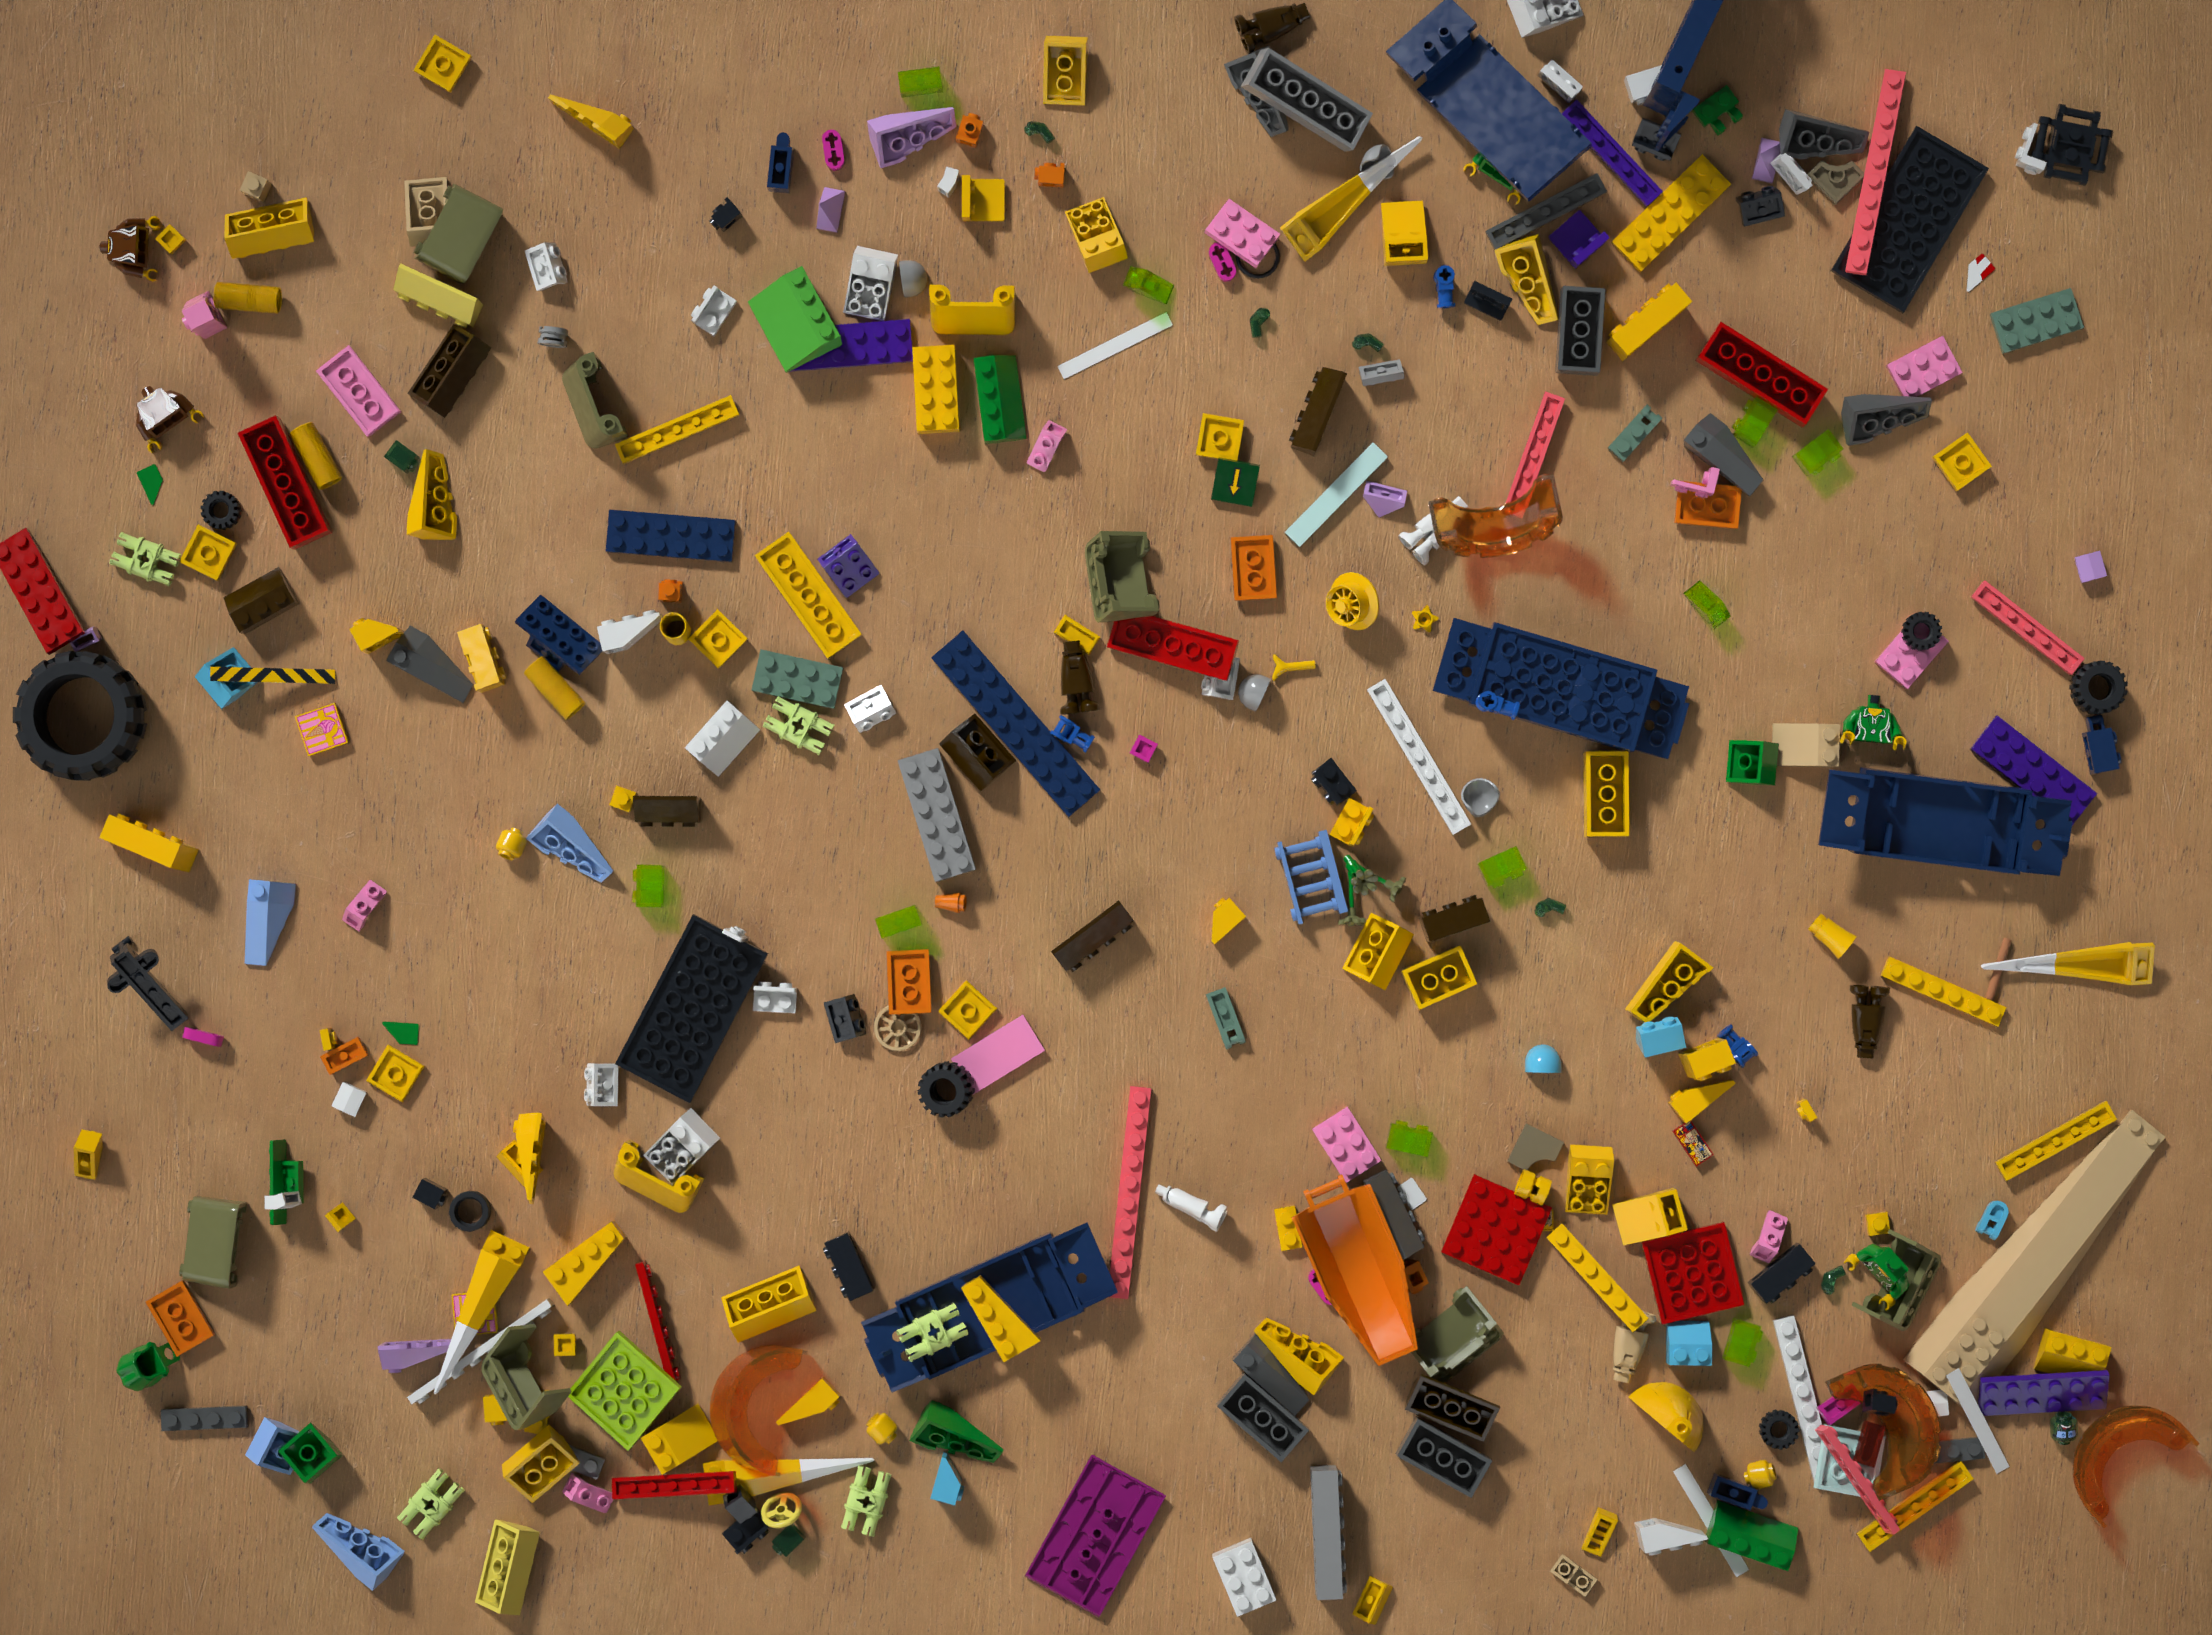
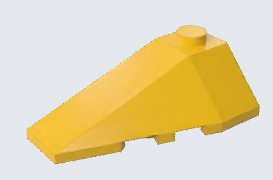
[548,94,634,149]
[1495,234,1559,325]
[407,449,457,540]
[513,1112,546,1204]
[1254,1318,1344,1395]

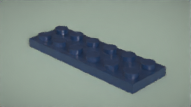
[606,510,736,562]

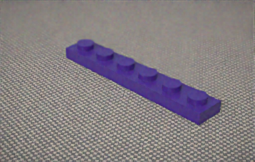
[1562,100,1663,207]

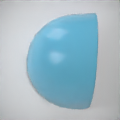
[1525,1044,1562,1073]

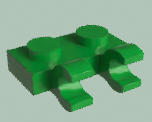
[1692,85,1743,136]

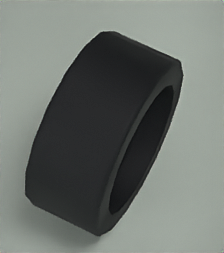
[449,1191,491,1232]

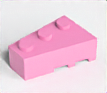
[182,291,227,339]

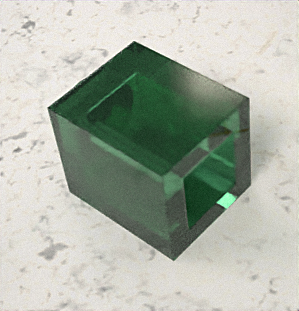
[384,440,420,474]
[771,1523,806,1557]

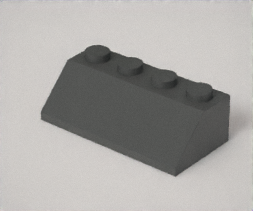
[1363,1170,1425,1260]

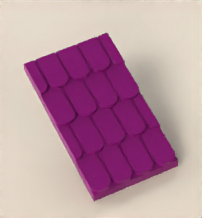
[1025,1455,1166,1618]

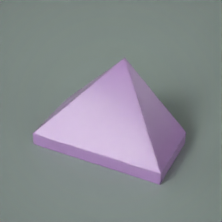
[1752,138,1780,183]
[817,187,845,233]
[1363,481,1407,517]

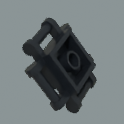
[2031,104,2113,186]

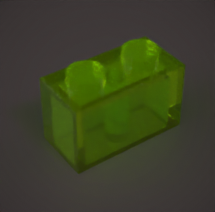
[898,66,943,98]
[1731,396,1778,448]
[1792,429,1844,476]
[1477,846,1527,889]
[632,865,665,908]
[875,905,923,939]
[1385,1120,1433,1157]
[1722,1317,1763,1367]

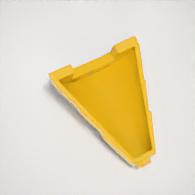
[1628,1382,1703,1452]

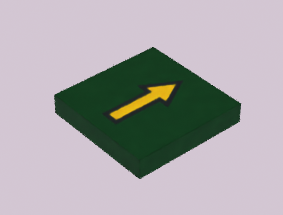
[1211,457,1260,507]

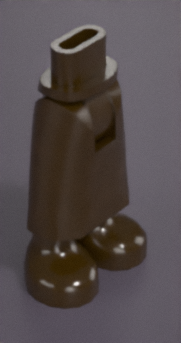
[1234,3,1310,54]
[1060,640,1100,715]
[1849,985,1890,1059]

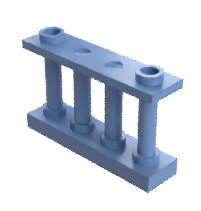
[1274,830,1348,924]

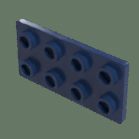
[515,595,603,675]

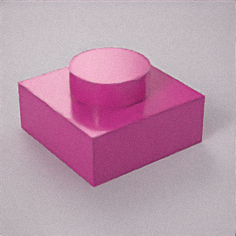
[1130,734,1158,763]

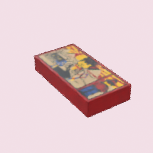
[1672,1120,1714,1167]

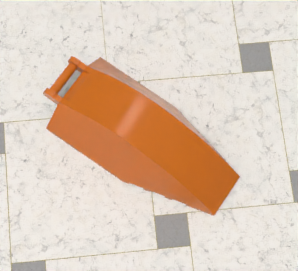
[1291,1174,1418,1366]

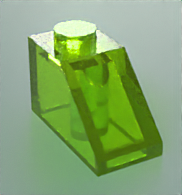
[1123,266,1174,304]
[1684,580,1731,629]

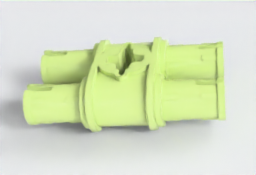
[109,532,182,586]
[763,696,835,755]
[896,1303,968,1362]
[841,1465,892,1537]
[397,1468,465,1540]

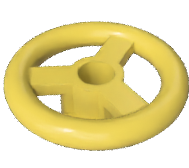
[761,1492,802,1528]

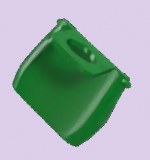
[116,1342,180,1391]

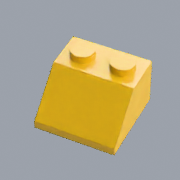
[349,618,404,654]

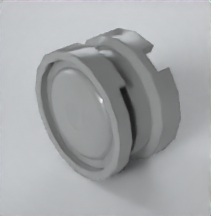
[537,326,569,348]

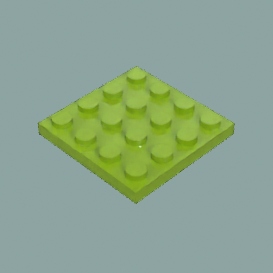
[568,1331,682,1451]

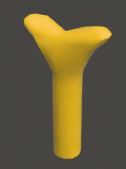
[1272,654,1315,681]

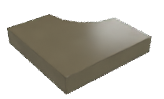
[1807,160,1864,205]
[1507,1123,1564,1170]

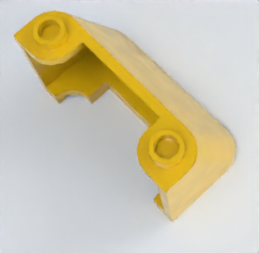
[929,285,1016,335]
[613,1140,705,1213]

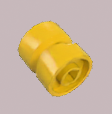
[1514,1169,1552,1206]

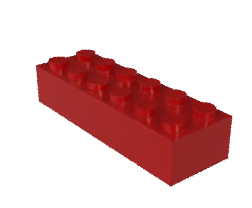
[1695,322,1828,428]
[237,415,333,550]

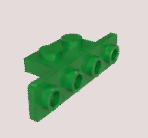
[269,1139,304,1225]

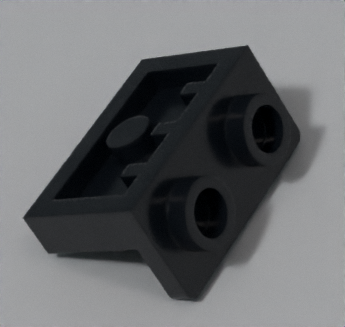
[1736,186,1785,227]
[1464,281,1512,321]
[1311,758,1357,806]
[824,994,866,1043]
[722,1507,770,1555]

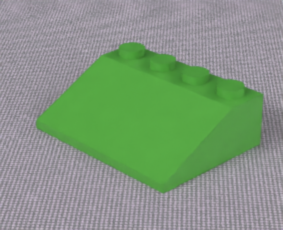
[748,266,842,373]

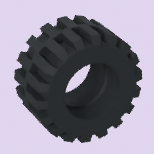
[2069,661,2128,715]
[917,1061,975,1118]

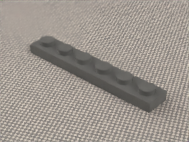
[1485,173,1607,250]

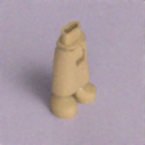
[1613,1311,1657,1383]

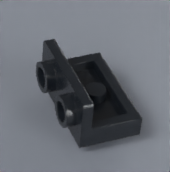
[1632,117,1681,161]

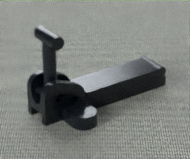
[107,936,189,1031]

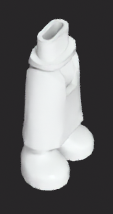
[1398,496,1470,565]
[1155,1185,1228,1232]

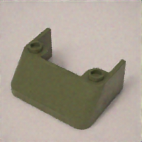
[1852,1229,1941,1331]
[481,1324,572,1430]

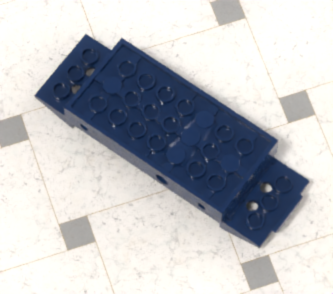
[1643,0,1723,152]
[1432,618,1689,759]
[1818,767,2073,876]
[861,1222,1118,1392]

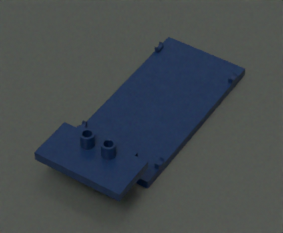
[1386,0,1592,202]

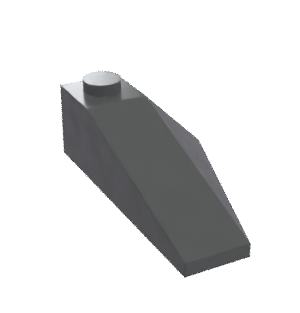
[1224,46,1289,137]
[1779,109,1870,159]
[1841,394,1932,446]
[1683,413,1763,496]
[386,625,474,703]
[1232,1333,1309,1415]

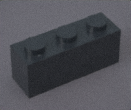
[823,1231,874,1301]
[1747,1242,1816,1304]

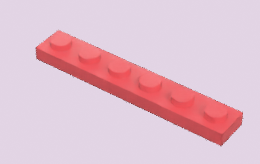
[1503,391,1565,518]
[1970,580,2085,675]
[1815,1425,1900,1535]

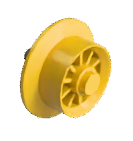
[1326,572,1379,630]

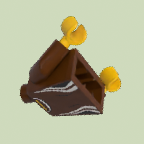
[99,216,161,282]
[136,386,204,453]

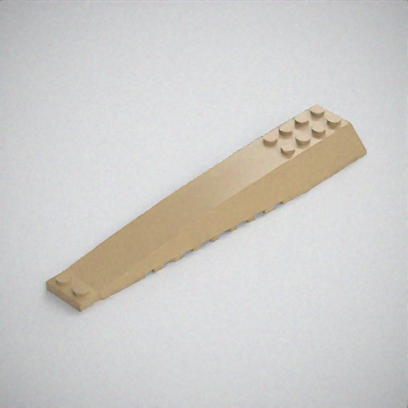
[1902,1110,2165,1408]

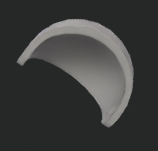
[1359,144,1394,179]
[899,260,928,298]
[1238,674,1271,712]
[1461,778,1500,817]

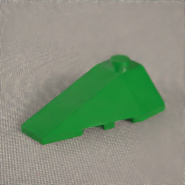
[909,1400,1004,1463]

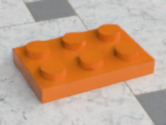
[1674,481,1742,529]
[1230,535,1277,601]
[886,949,932,1015]
[146,1280,215,1357]

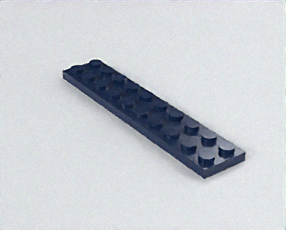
[931,630,1100,817]

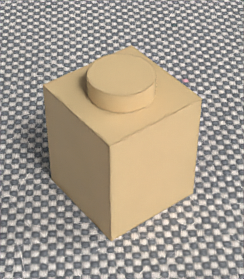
[240,171,272,203]

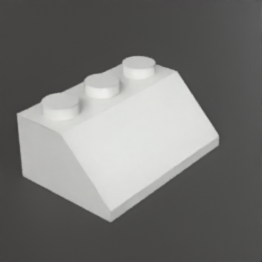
[685,701,760,777]

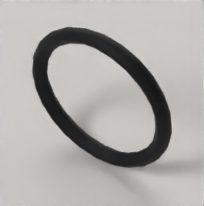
[1236,243,1280,279]

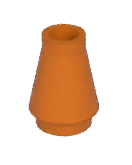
[935,892,967,913]

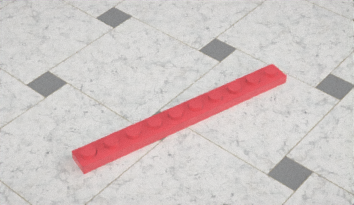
[1845,69,1906,276]
[1110,1086,1151,1299]

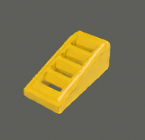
[1581,1507,1618,1557]

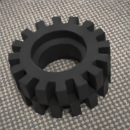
[200,491,242,530]
[1901,612,1942,651]
[1759,1410,1800,1450]

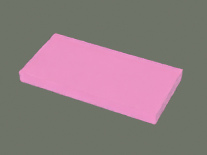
[316,345,401,438]
[951,1015,1045,1095]

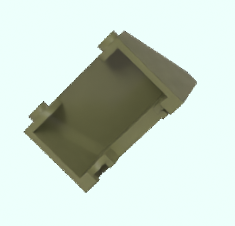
[414,184,503,283]
[562,352,629,449]
[1085,531,1159,622]
[179,1196,247,1289]
[1411,1286,1504,1383]

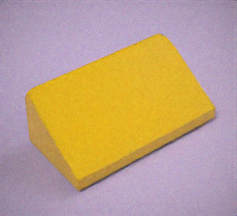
[497,1139,543,1187]
[1352,1576,1393,1625]

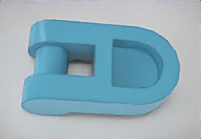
[1975,1200,2009,1241]

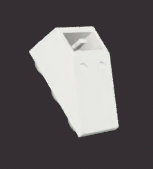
[1507,0,1583,38]
[843,246,898,321]
[597,610,664,654]
[643,1108,720,1185]
[1634,1518,1708,1555]

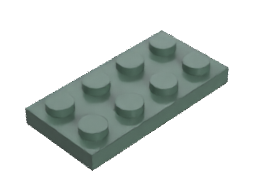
[1989,288,2084,354]
[751,649,843,709]

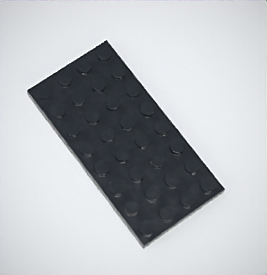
[1830,126,1989,314]
[615,914,769,1103]

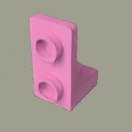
[1027,420,1067,472]
[1670,467,1720,498]
[342,880,387,932]
[1750,1210,1788,1263]
[562,1473,613,1513]

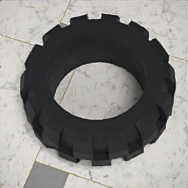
[13,651,148,781]

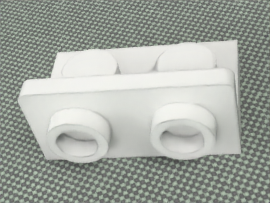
[1538,60,1583,103]
[1770,153,1812,195]
[525,242,568,291]
[691,285,737,337]
[1201,658,1240,700]
[844,685,896,733]
[753,982,797,1013]
[584,1063,618,1106]

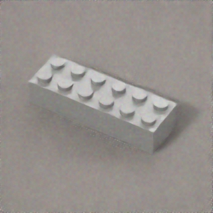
[1241,48,1373,152]
[897,748,976,882]
[1310,1465,1347,1600]

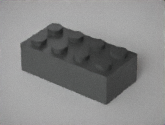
[1555,286,1605,376]
[1216,1372,1309,1462]
[1395,1416,1492,1498]

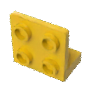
[962,175,1005,221]
[1329,798,1375,847]

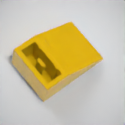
[1065,197,1128,273]
[1381,201,1428,266]
[1565,1144,1614,1215]
[1612,1188,1688,1245]

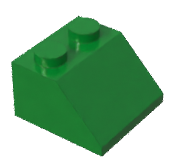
[1726,740,1779,786]
[278,1423,343,1483]

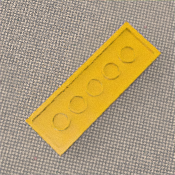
[1611,154,1731,272]
[754,531,862,659]

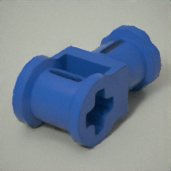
[1433,265,1456,309]
[1475,691,1520,720]
[1050,715,1095,753]
[1717,1024,1759,1068]

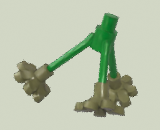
[1338,855,1407,926]

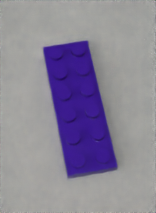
[789,319,913,372]
[1970,715,2097,825]
[1978,1370,2109,1416]

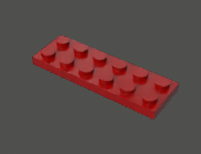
[0,528,85,655]
[1107,616,1239,681]

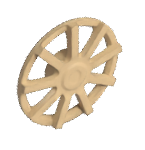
[874,1005,922,1051]

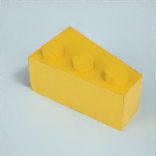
[457,624,507,693]

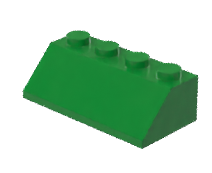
[973,355,1027,444]
[1704,1500,1798,1571]

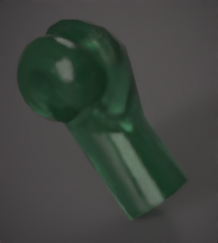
[1024,121,1055,144]
[1249,308,1270,338]
[1352,333,1384,352]
[1534,898,1566,917]
[1821,1265,1846,1295]

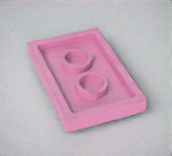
[1204,199,1280,268]
[1886,336,1963,397]
[1875,623,1949,689]
[1312,1107,1381,1183]

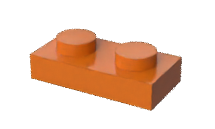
[320,1037,369,1075]

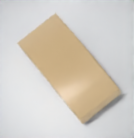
[1550,1554,1598,1597]

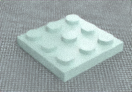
[1813,1424,1886,1497]

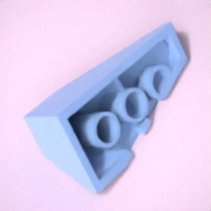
[526,804,613,882]
[245,879,296,966]
[312,1513,405,1591]

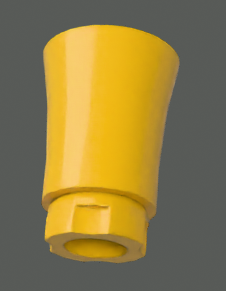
[1808,914,1857,959]

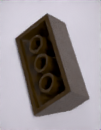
[407,324,491,418]
[1289,367,1347,457]
[1051,900,1134,973]
[1405,1374,1500,1442]

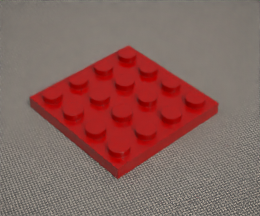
[1441,1174,1552,1286]
[1641,1222,1744,1325]

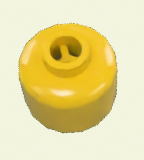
[496,828,527,861]
[866,1413,897,1444]
[1744,1460,1777,1490]

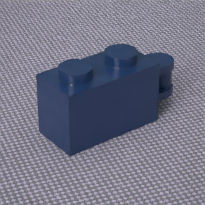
[767,132,794,194]
[2082,714,2121,775]
[1707,1473,1768,1510]

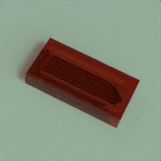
[1853,1420,1886,1468]

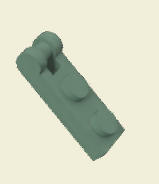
[1607,404,1662,462]
[1206,987,1246,1050]

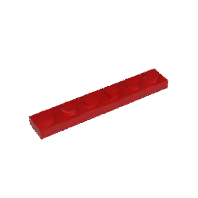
[635,1261,681,1384]
[612,1471,737,1499]

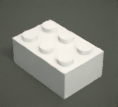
[1212,1538,1276,1617]

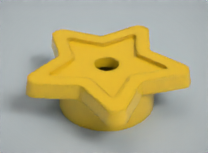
[1412,605,1439,633]

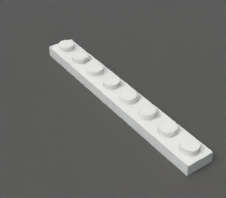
[1367,679,1471,835]
[407,1298,554,1404]
[1773,1315,1822,1482]

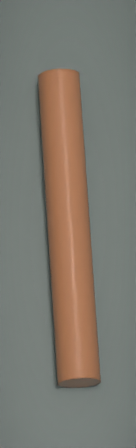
[1985,938,2012,1001]

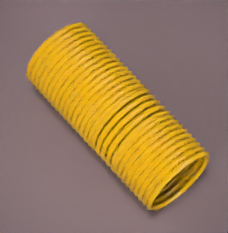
[213,282,282,314]
[289,422,342,490]
[660,612,691,645]
[524,656,585,720]

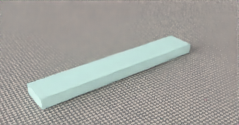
[1285,443,1388,547]

